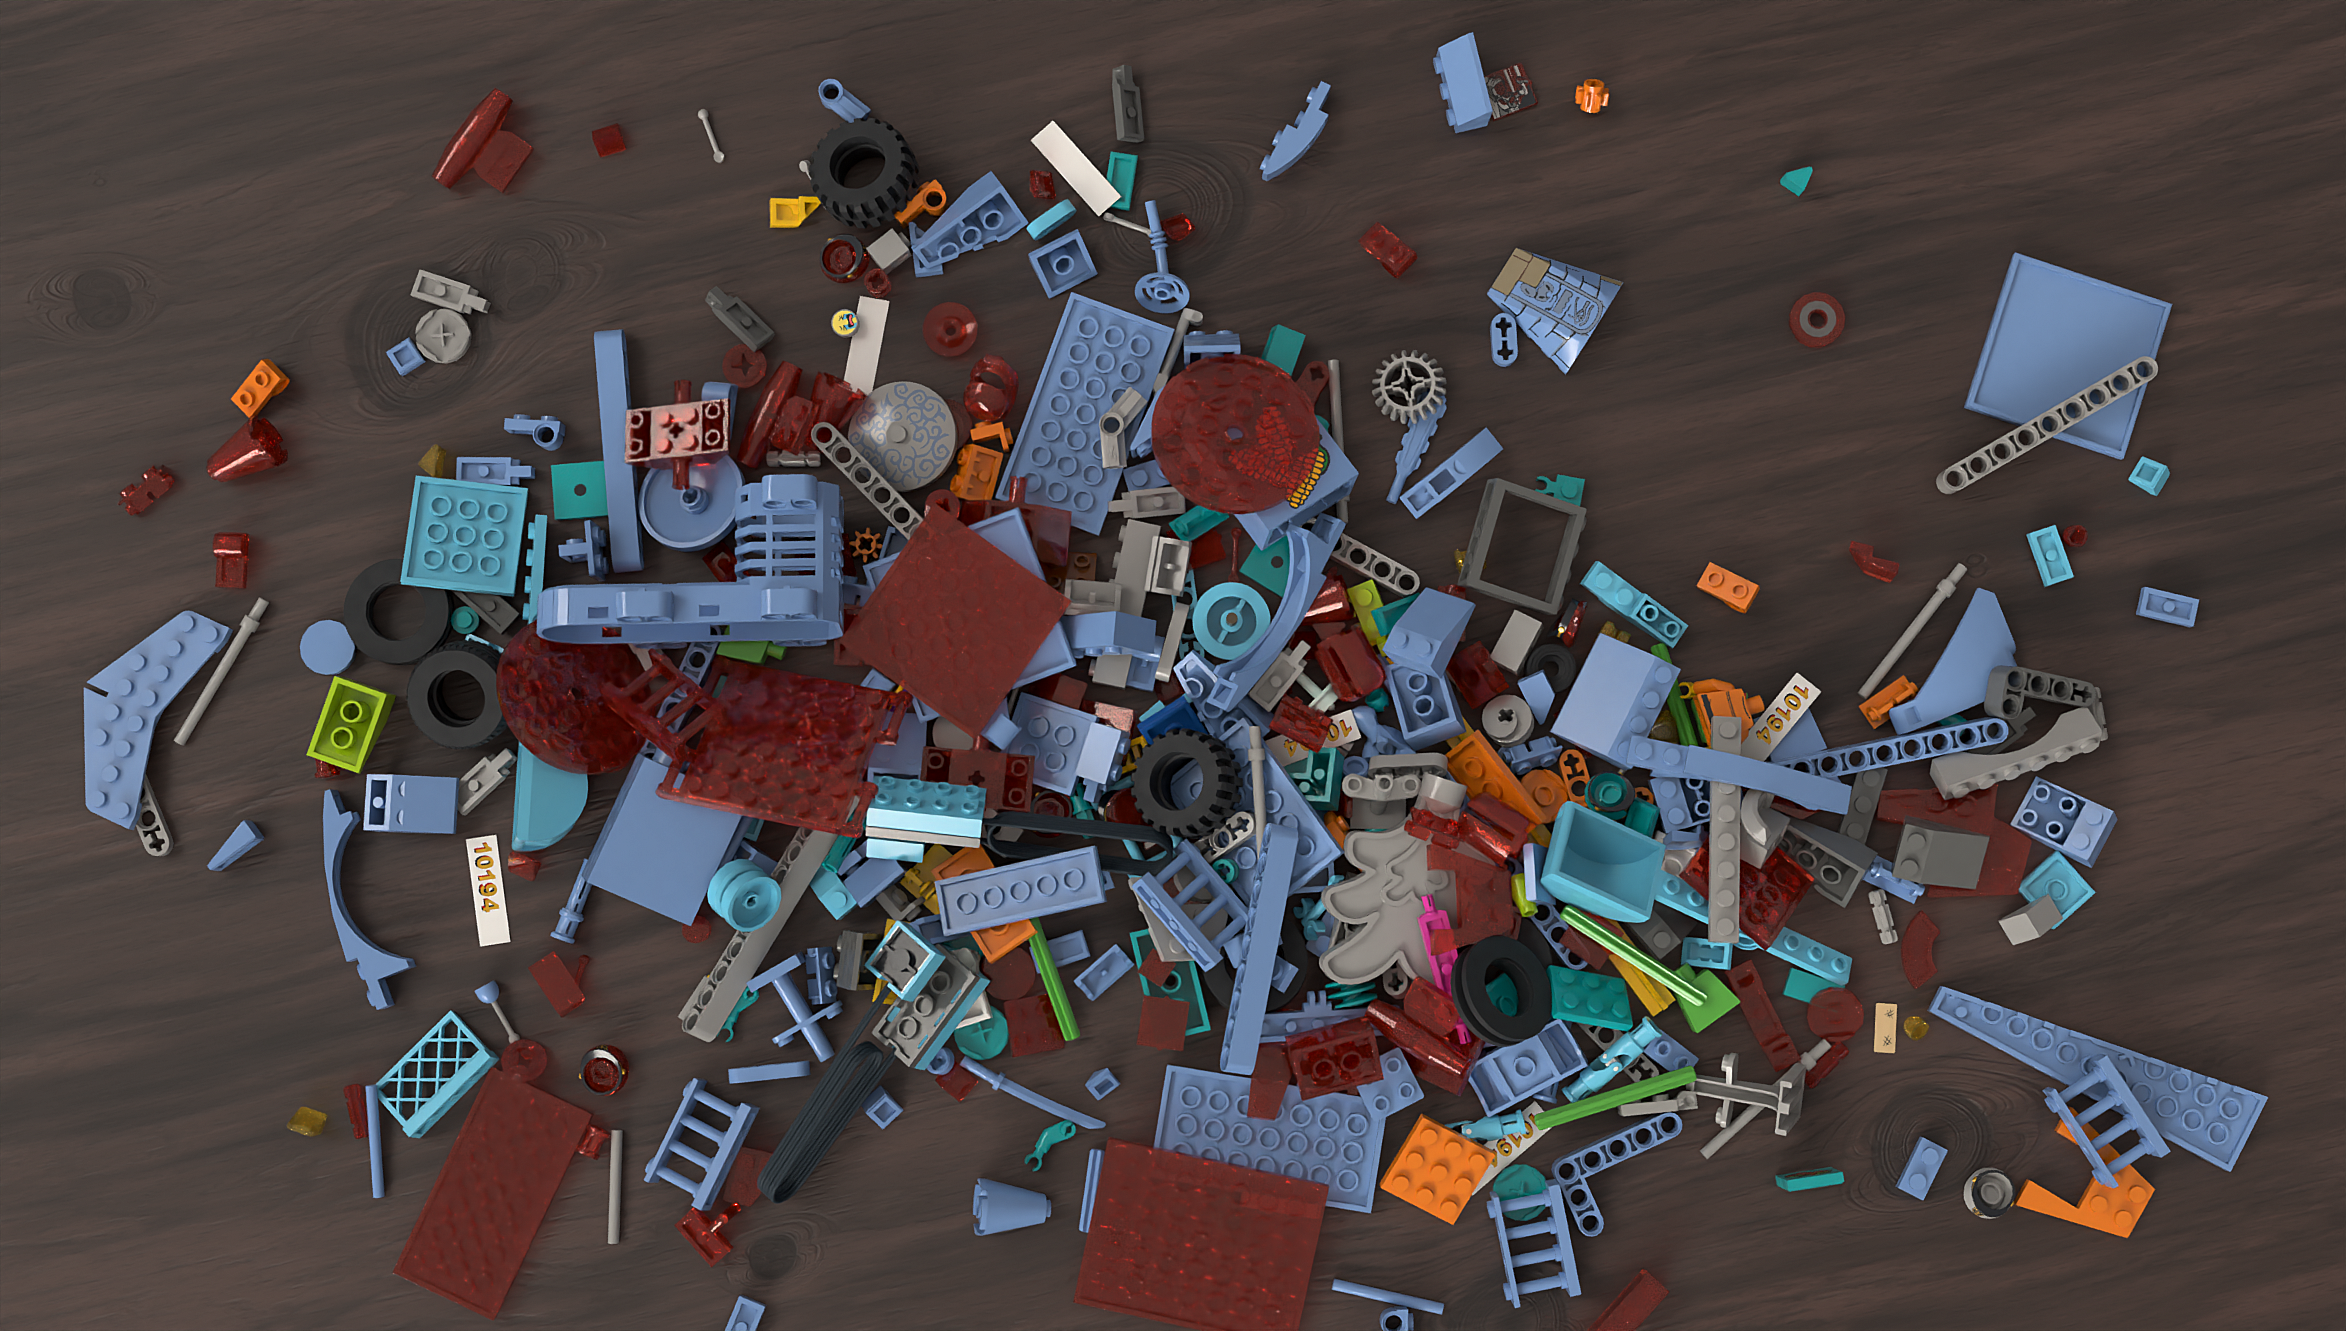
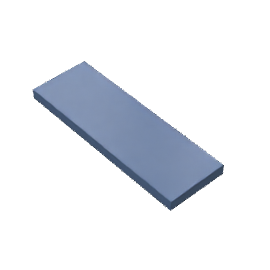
[935,845,1107,937]

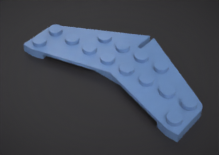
[84,611,233,830]

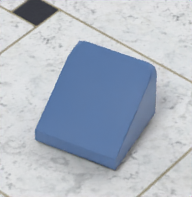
[861,1086,903,1129]

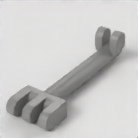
[1153,308,1203,397]

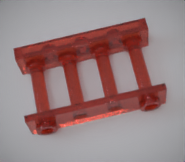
[601,648,730,765]

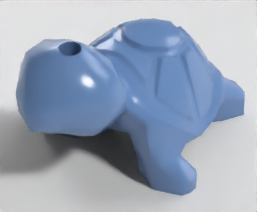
[1351,706,1416,762]

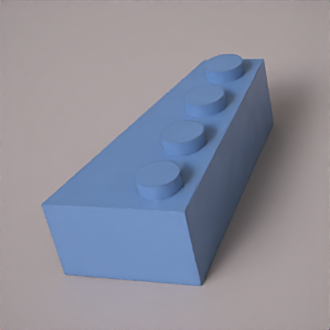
[1060,611,1156,658]

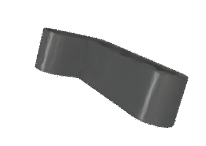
[1984,665,2096,719]

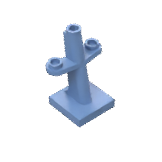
[746,952,843,1062]

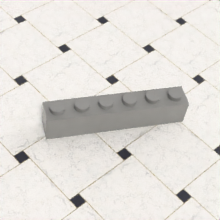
[1088,519,1161,690]

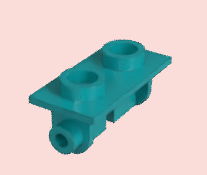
[1169,496,1229,542]

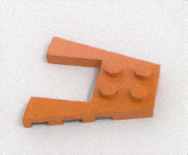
[2014,1107,2155,1238]

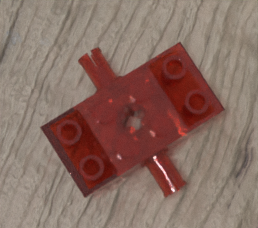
[624,380,731,490]
[959,476,1072,567]
[920,730,1035,835]

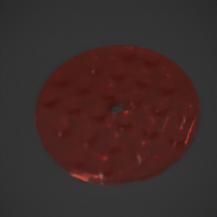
[1150,354,1320,514]
[496,619,655,775]

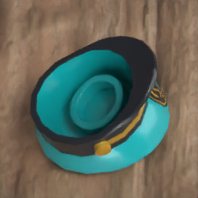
[1584,771,1635,820]

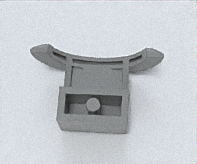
[1740,788,1790,869]

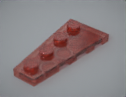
[1876,784,1998,839]
[1247,1008,1302,1121]

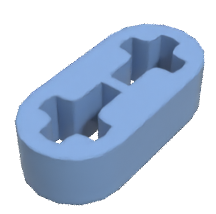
[1490,313,1518,367]

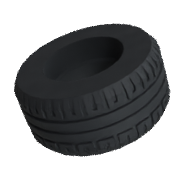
[406,640,520,750]

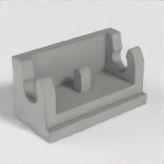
[1144,536,1192,597]
[1063,579,1121,615]
[1489,610,1544,676]

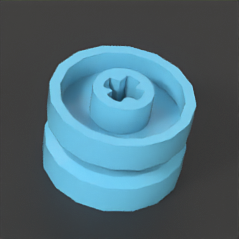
[707,859,781,932]

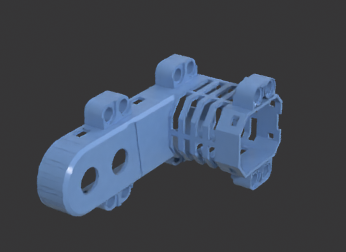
[537,474,844,649]

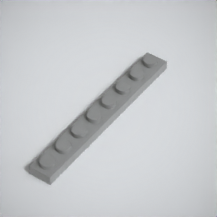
[1708,716,1741,944]

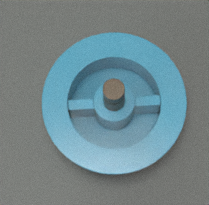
[1193,582,1270,660]

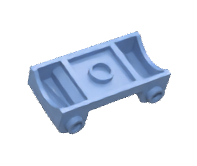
[1461,1011,1588,1118]

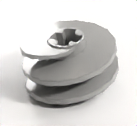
[1482,695,1534,748]

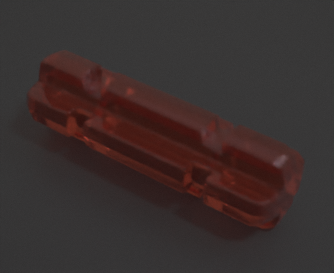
[1804,1042,1849,1089]
[343,1084,369,1139]

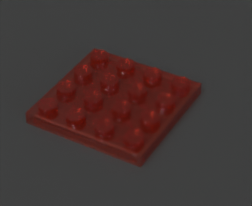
[1679,822,1815,951]

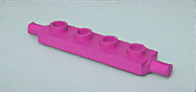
[1417,893,1472,1044]

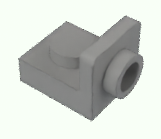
[876,885,926,922]

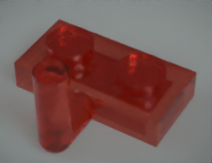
[674,1203,741,1267]

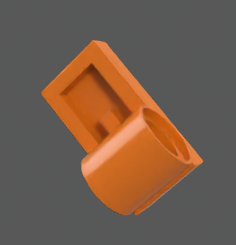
[894,179,948,229]
[231,359,290,418]
[1696,562,1760,613]

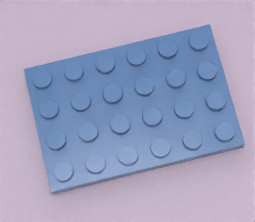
[1171,717,1344,907]

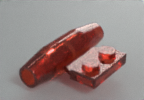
[431,88,534,193]
[736,361,821,469]
[1364,976,1471,1078]

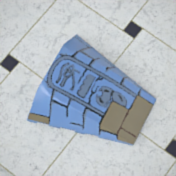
[1487,248,1623,375]

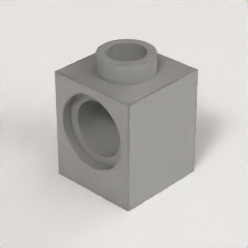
[866,229,911,275]

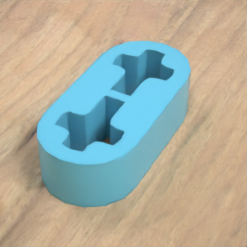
[1026,199,1077,240]

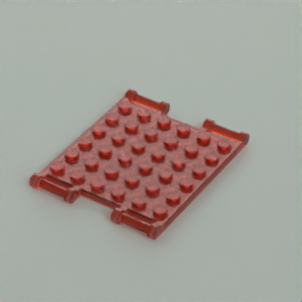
[655,655,914,838]

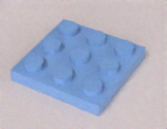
[994,692,1100,797]

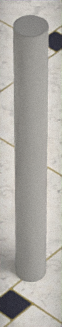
[608,1130,623,1244]

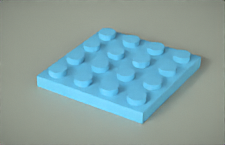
[400,476,529,597]

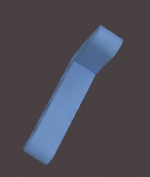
[1551,1112,1682,1237]

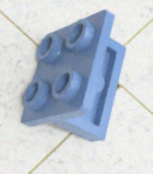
[558,520,609,581]
[1350,1047,1424,1122]

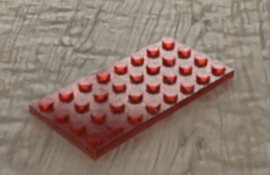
[392,1066,594,1321]

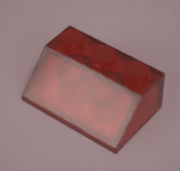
[1285,1015,1384,1101]

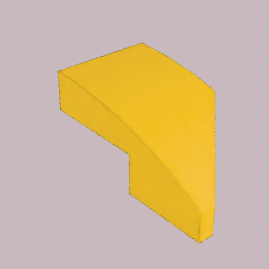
[770,196,821,228]

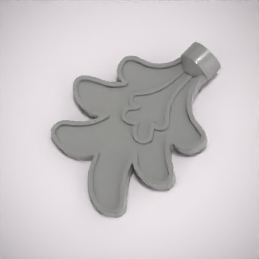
[1319,773,1502,990]

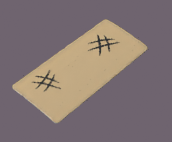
[1874,1003,1897,1053]

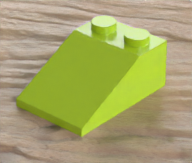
[306,676,396,773]

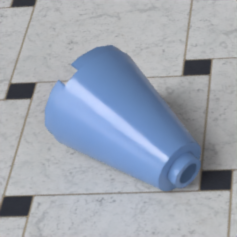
[973,1178,1051,1236]

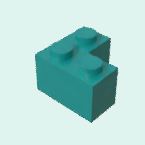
[1288,747,1344,811]

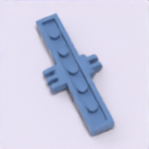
[1259,990,1400,1059]

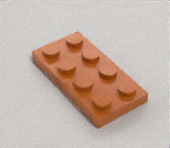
[1445,730,1547,848]
[931,844,1038,964]

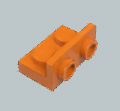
[950,444,1003,507]

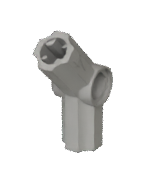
[1099,387,1148,469]

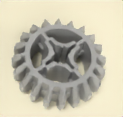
[1372,350,1447,424]

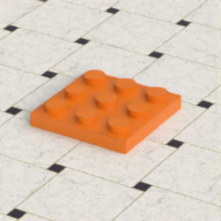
[1379,1114,1496,1225]

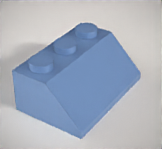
[1433,32,1493,133]

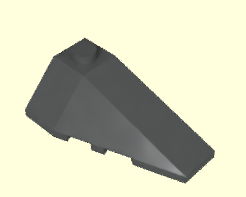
[1775,812,1878,908]
[1623,900,1698,960]

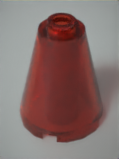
[801,371,868,451]
[206,415,288,482]
[1276,566,1356,627]

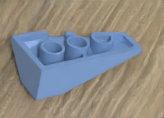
[911,171,1029,269]
[1173,650,1278,738]

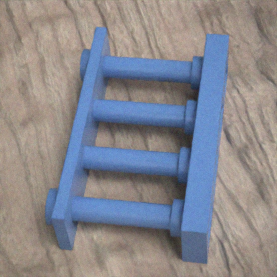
[1131,838,1249,972]
[2043,1054,2171,1188]
[644,1078,760,1211]
[1487,1179,1581,1308]

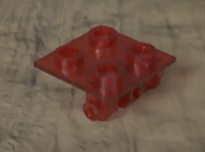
[1004,994,1064,1057]

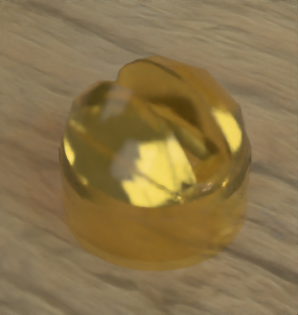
[1903,1016,1929,1041]

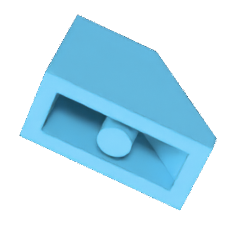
[809,863,858,920]

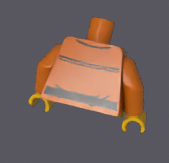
[1679,679,1764,749]

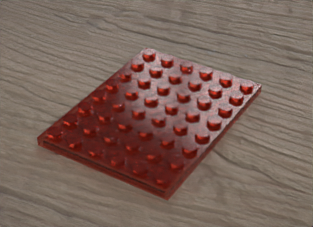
[1073,1137,1329,1331]

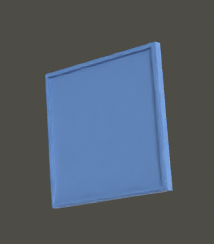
[1964,252,2172,460]

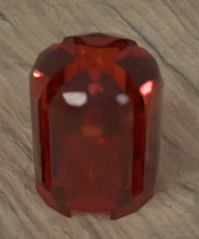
[1311,623,1387,702]
[1456,792,1538,870]

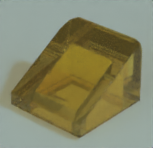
[418,444,446,478]
[1649,710,1679,744]
[287,1107,327,1137]

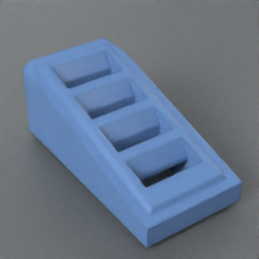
[207,820,264,871]

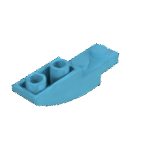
[1580,561,1688,648]

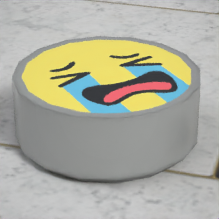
[831,309,860,338]

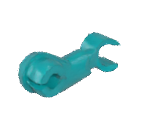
[717,986,759,1042]
[1024,1120,1076,1171]

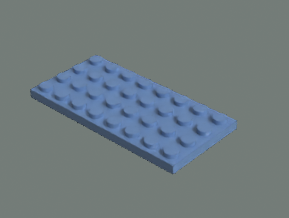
[995,292,1175,536]
[1149,1064,1386,1213]

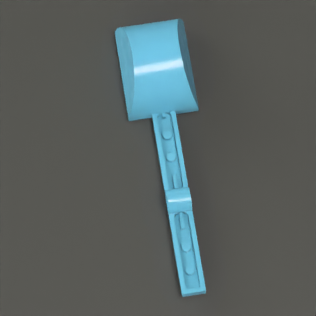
[512,515,588,852]
[1540,801,1852,986]

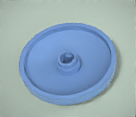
[639,445,746,552]

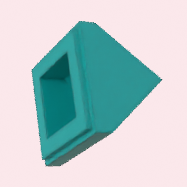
[1780,166,1813,196]

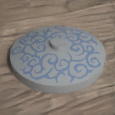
[848,382,958,492]

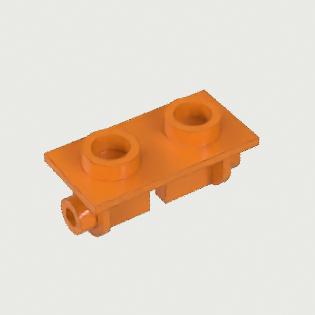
[1858,675,1919,729]

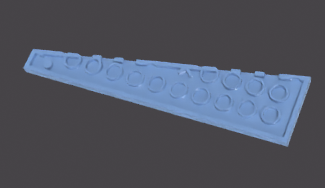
[1927,986,2268,1172]

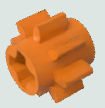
[1575,79,1609,113]
[849,528,883,563]

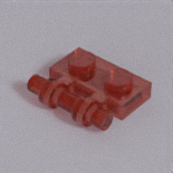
[1269,693,1333,753]

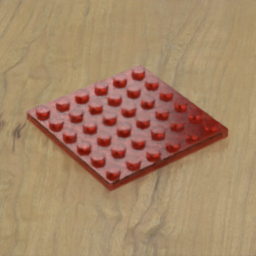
[839,504,1073,739]

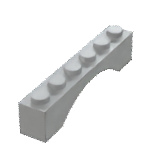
[1930,707,2102,800]

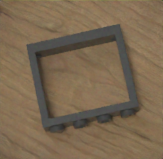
[1457,478,1587,615]

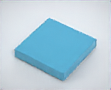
[2015,850,2096,929]

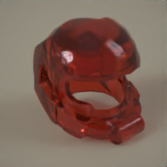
[963,354,1019,422]

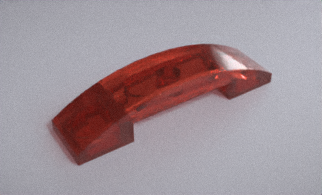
[1725,959,1801,1072]

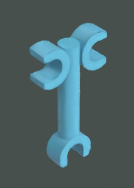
[1293,875,1344,941]

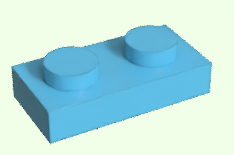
[2026,525,2074,587]

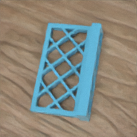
[376,1010,500,1138]

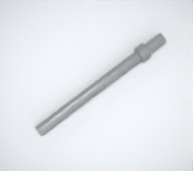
[1328,360,1350,523]
[1858,563,1967,699]
[174,597,269,746]
[1248,726,1267,858]
[1700,1039,1831,1159]

